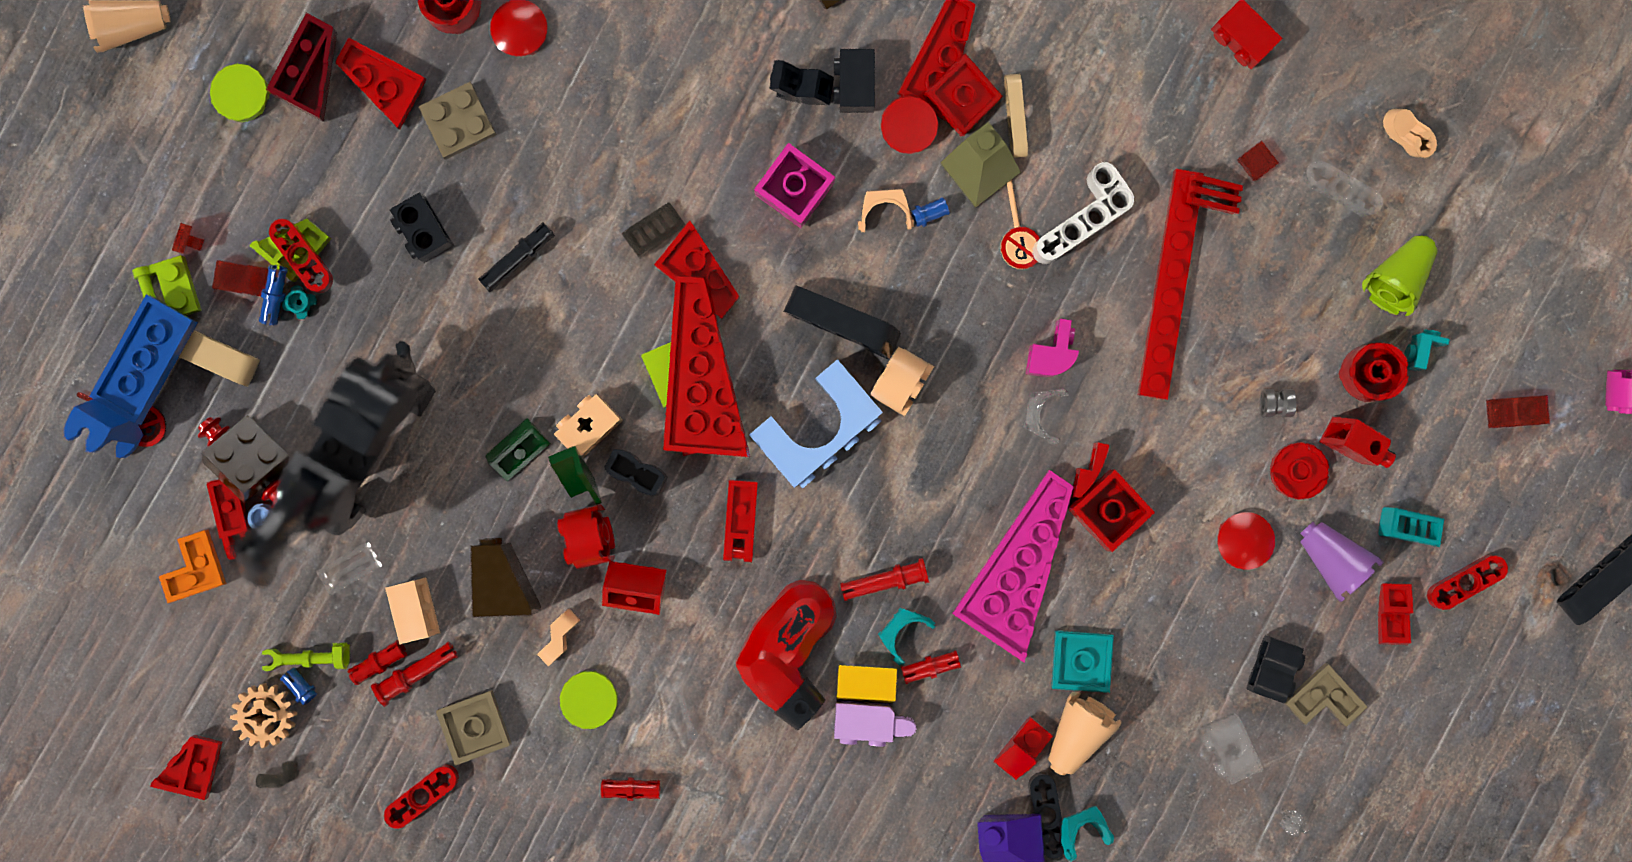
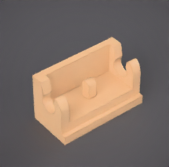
[385,578,440,644]

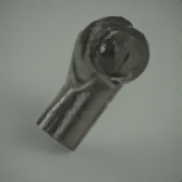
[256,761,300,788]

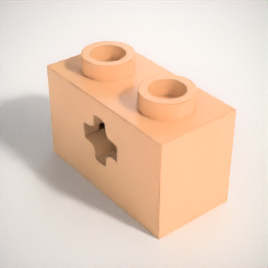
[554,394,623,458]

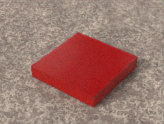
[924,54,1003,137]

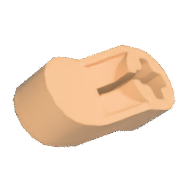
[1383,109,1437,158]
[537,608,580,667]

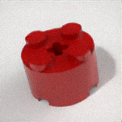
[417,0,481,34]
[1339,342,1409,402]
[557,504,615,569]

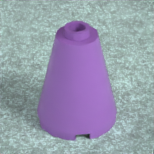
[1300,522,1383,602]

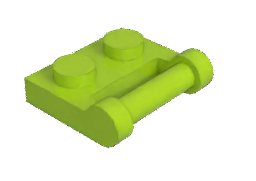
[132,255,202,316]

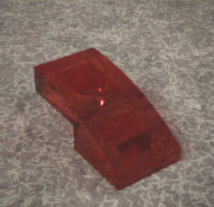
[212,260,277,297]
[1486,395,1550,429]

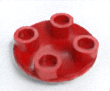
[490,0,547,57]
[1217,512,1275,570]

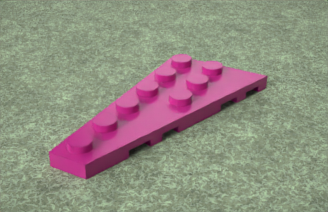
[952,470,1074,663]

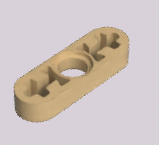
[1004,74,1028,158]

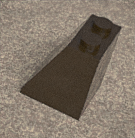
[470,538,541,617]

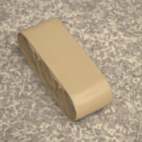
[179,330,260,387]

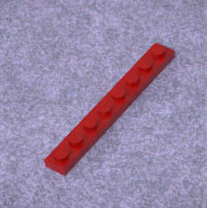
[1137,169,1204,400]

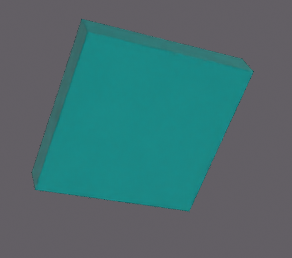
[1051,630,1114,693]

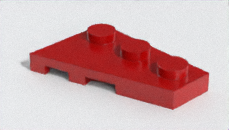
[335,37,427,130]
[654,220,740,319]

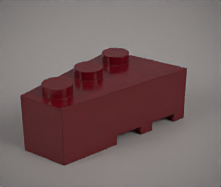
[266,13,337,122]

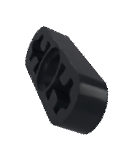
[1028,772,1064,859]

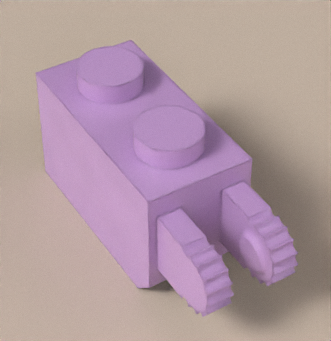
[834,700,917,747]

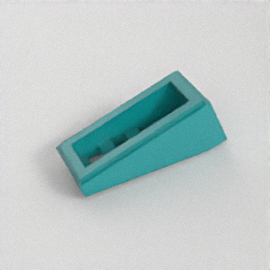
[1378,507,1445,547]

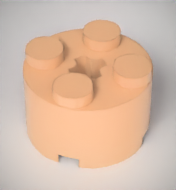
[870,347,935,416]

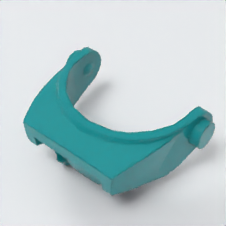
[878,607,936,666]
[1061,806,1114,861]

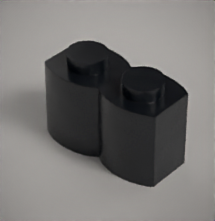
[604,449,668,496]
[1247,635,1305,704]

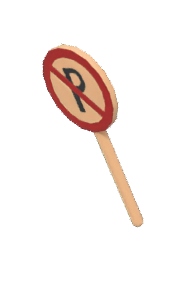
[1000,180,1040,269]

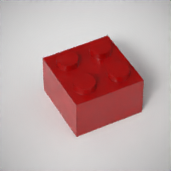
[1067,469,1155,552]

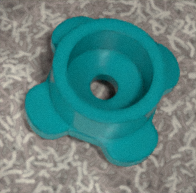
[282,285,317,319]

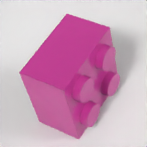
[754,143,835,228]

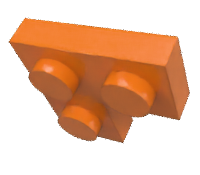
[159,530,227,603]

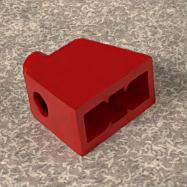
[1319,417,1396,468]

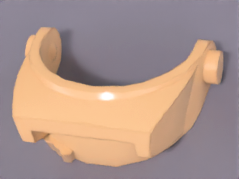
[858,189,914,232]

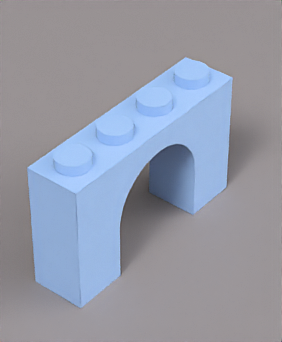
[749,359,883,488]

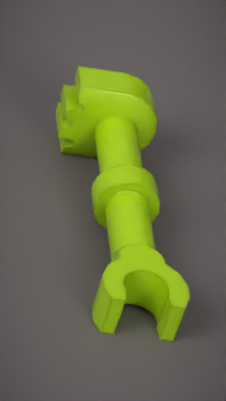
[262,642,350,671]

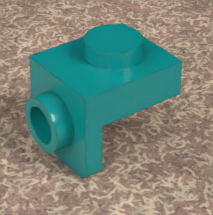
[1404,330,1450,371]

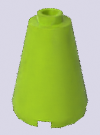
[1362,236,1438,316]

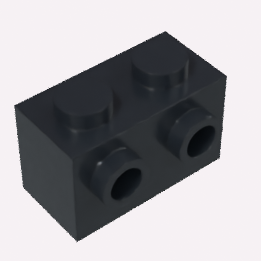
[834,49,875,113]

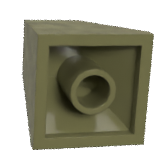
[940,122,1021,208]

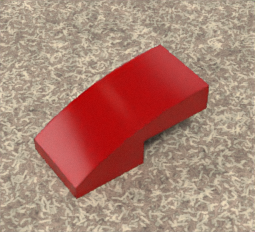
[1071,442,1110,498]
[1378,583,1413,645]

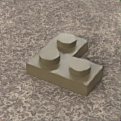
[1285,663,1368,727]

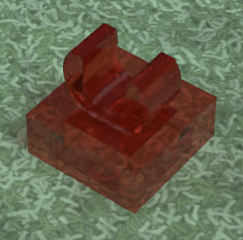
[172,223,204,255]

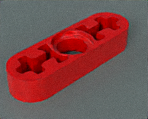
[269,219,333,293]
[1427,555,1508,610]
[384,764,459,829]

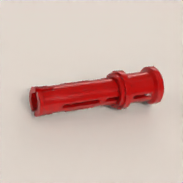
[840,558,930,601]
[371,641,458,707]

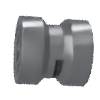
[1260,389,1296,417]

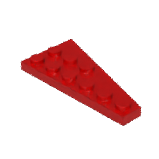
[663,276,751,457]

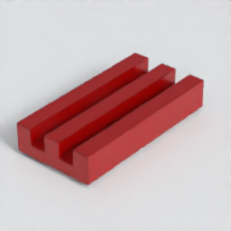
[1186,174,1243,214]

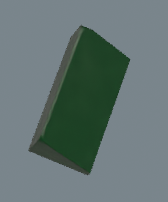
[485,418,550,482]

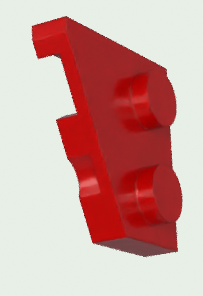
[150,735,223,800]

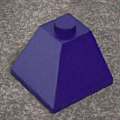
[977,814,1045,862]

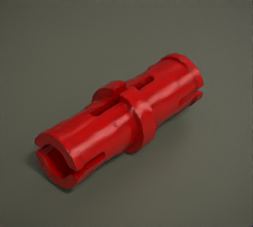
[347,640,407,685]
[901,650,961,684]
[601,777,661,801]

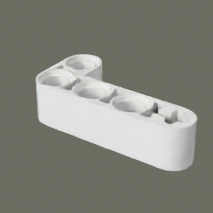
[1033,162,1134,264]

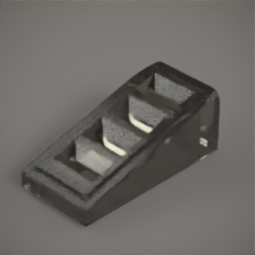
[621,202,686,259]

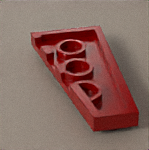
[897,0,976,121]

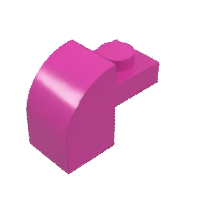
[1025,319,1079,377]

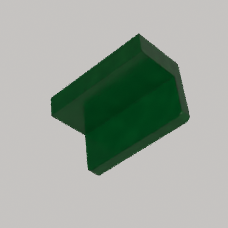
[548,446,602,505]

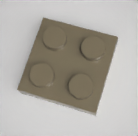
[418,82,497,160]
[436,690,512,766]

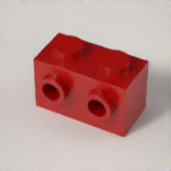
[1211,0,1283,69]
[602,561,667,615]

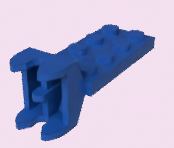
[64,294,198,458]

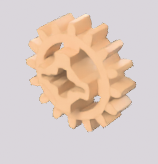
[230,683,297,748]

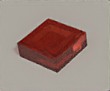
[1237,140,1279,182]

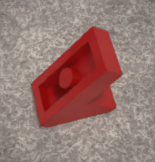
[993,716,1053,780]

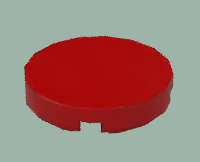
[880,95,938,154]
[1270,442,1329,500]

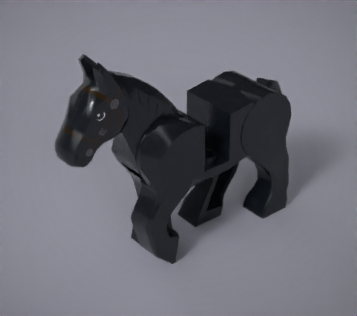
[231,341,436,588]

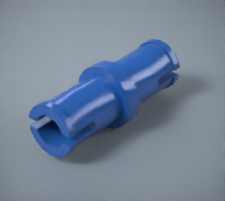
[259,265,288,325]

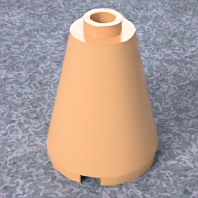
[83,0,171,53]
[1048,692,1122,776]

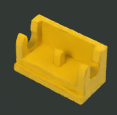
[836,665,897,703]

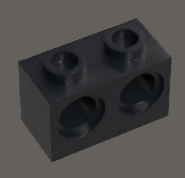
[389,192,454,263]

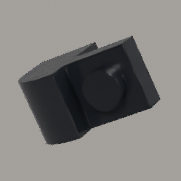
[769,60,834,105]

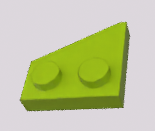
[249,219,332,282]

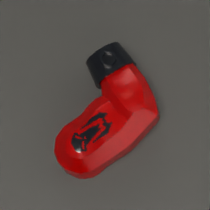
[735,580,837,731]

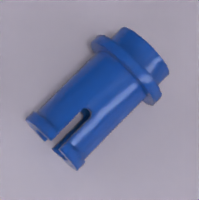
[911,197,950,227]
[280,667,317,705]

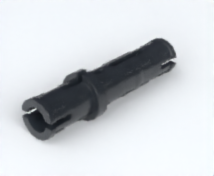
[478,222,555,292]

